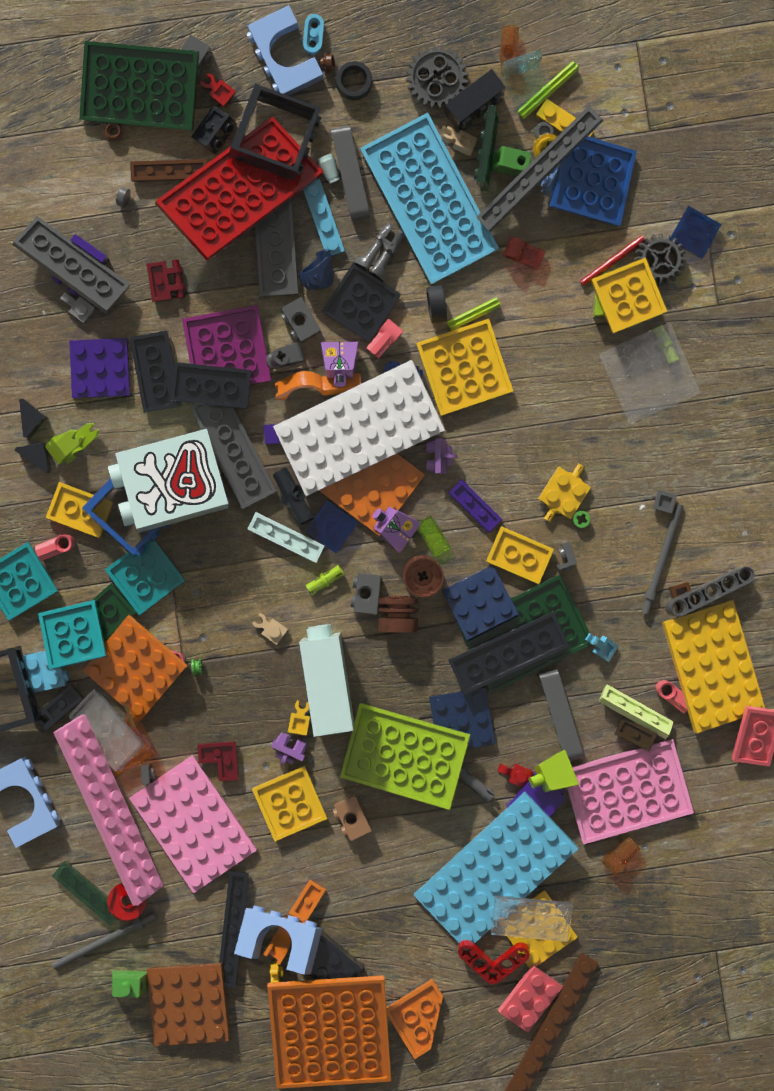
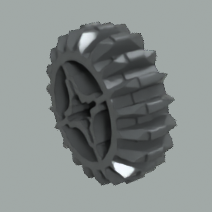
[634,233,687,286]

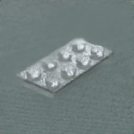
[68,689,144,771]
[491,896,573,942]

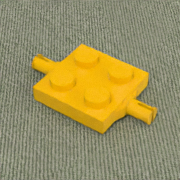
[538,463,591,522]

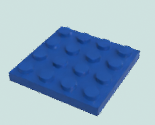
[549,136,637,227]

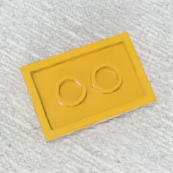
[46,482,114,538]
[486,526,554,584]

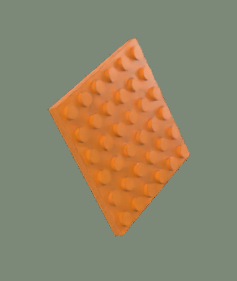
[267,976,391,1089]

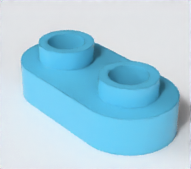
[303,14,324,54]

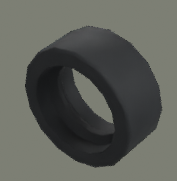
[336,61,373,101]
[426,285,447,323]

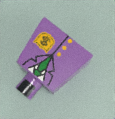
[321,342,358,387]
[373,507,421,553]

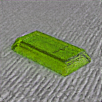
[418,515,451,557]

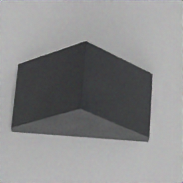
[19,399,47,438]
[14,443,51,473]

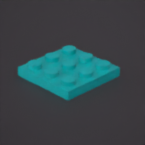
[105,541,186,615]
[0,542,59,621]
[38,600,107,670]

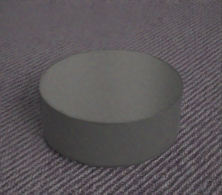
[534,122,554,142]
[116,187,131,208]

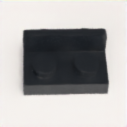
[191,106,237,154]

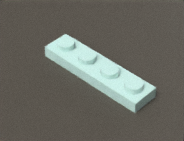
[248,512,325,563]

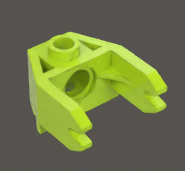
[45,423,99,465]

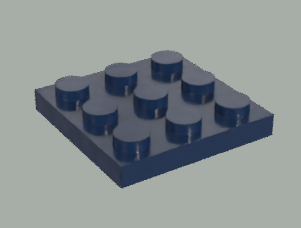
[442,565,519,642]
[429,687,495,749]

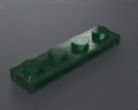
[52,860,116,926]

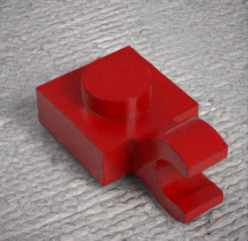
[498,763,533,787]

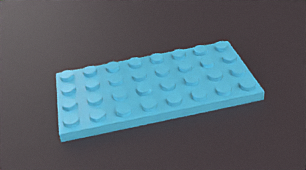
[360,113,499,285]
[414,792,578,950]

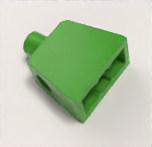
[491,146,533,176]
[112,970,148,998]

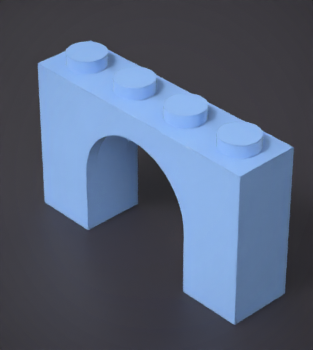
[246,5,324,96]
[0,756,61,848]
[234,905,322,975]

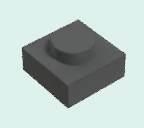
[652,490,677,514]
[141,763,155,785]

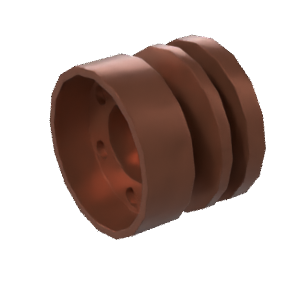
[402,555,444,598]
[378,596,418,633]

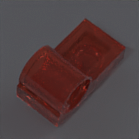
[502,237,546,270]

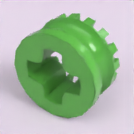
[572,511,590,528]
[191,659,203,676]

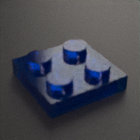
[669,206,722,259]
[305,501,358,554]

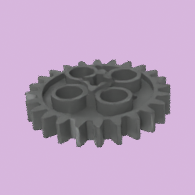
[406,45,468,109]

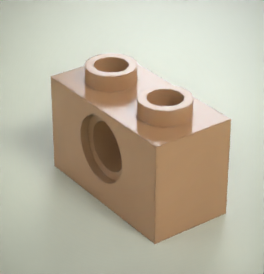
[333,794,372,841]

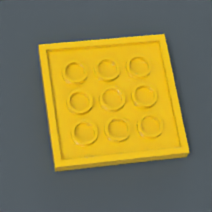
[416,319,513,416]

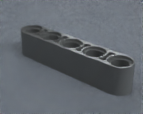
[331,125,370,221]
[665,566,755,617]
[538,668,584,761]

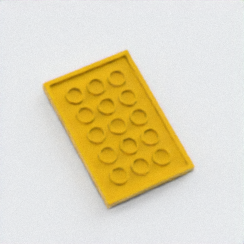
[662,600,765,733]

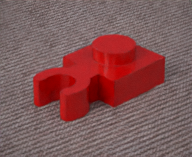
[201,73,236,108]

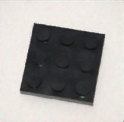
[322,263,401,343]

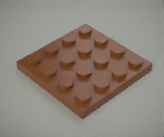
[146,963,231,1046]

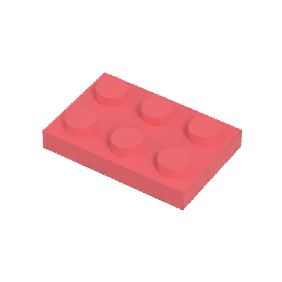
[732,706,774,767]
[498,964,563,1032]

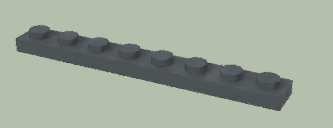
[476,106,603,232]

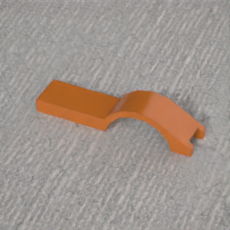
[275,371,361,400]
[264,879,326,965]

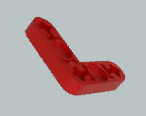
[458,940,530,984]

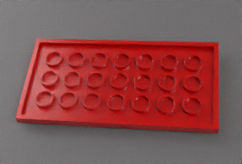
[155,116,323,261]

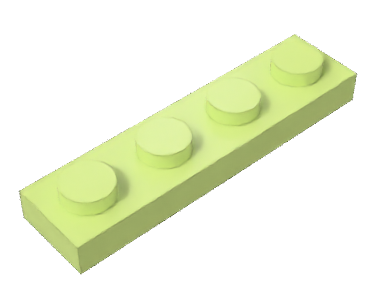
[599,685,673,739]

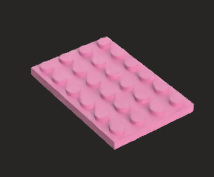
[567,739,694,845]
[129,755,257,893]

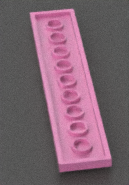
[53,714,164,906]

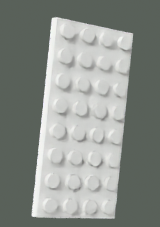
[273,360,445,496]

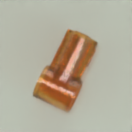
[499,25,519,67]
[601,836,641,876]

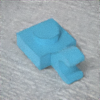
[585,633,619,662]

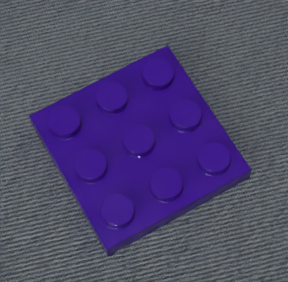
[69,338,130,398]

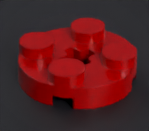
[107,883,147,921]

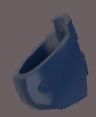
[299,249,334,290]

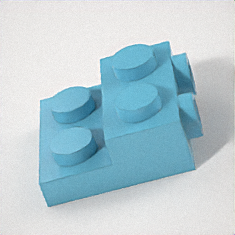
[24,651,70,693]

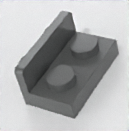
[556,541,577,572]

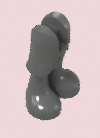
[353,223,404,282]

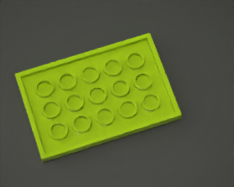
[340,703,471,810]

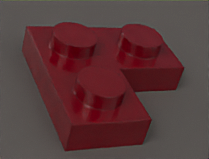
[197,741,239,781]

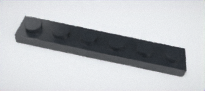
[219,870,249,988]

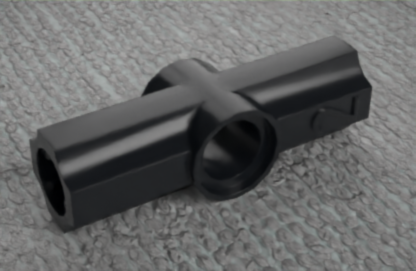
[273,467,314,526]

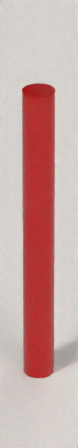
[580,235,644,287]

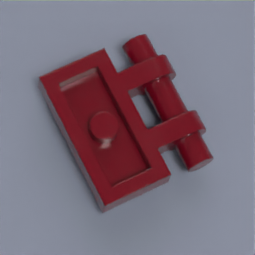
[146,259,186,303]

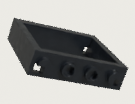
[229,84,322,181]
[0,646,42,732]

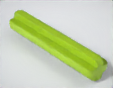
[447,298,501,331]

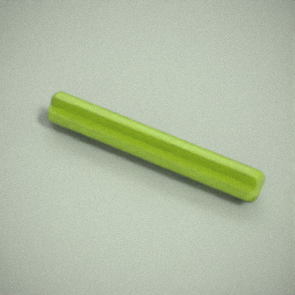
[518,62,579,119]

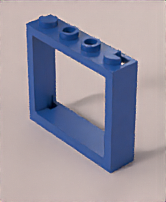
[82,478,170,558]

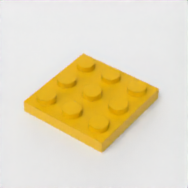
[591,258,667,334]
[252,765,328,842]
[498,889,578,968]

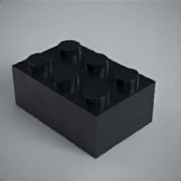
[444,69,506,131]
[308,930,363,980]

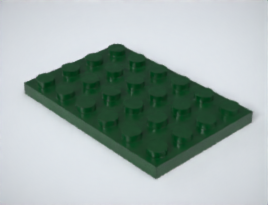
[79,41,199,131]
[457,574,591,694]

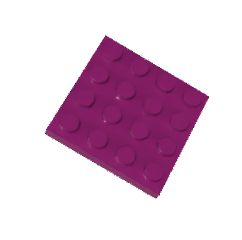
[182,305,272,385]

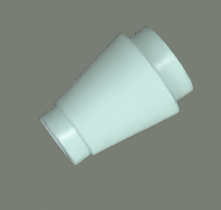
[317,154,340,184]

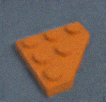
[386,978,443,1059]

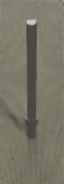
[641,504,684,615]
[52,912,157,970]

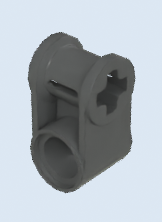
[266,342,305,369]

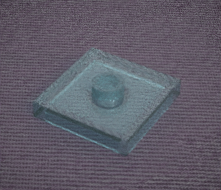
[501,50,542,79]

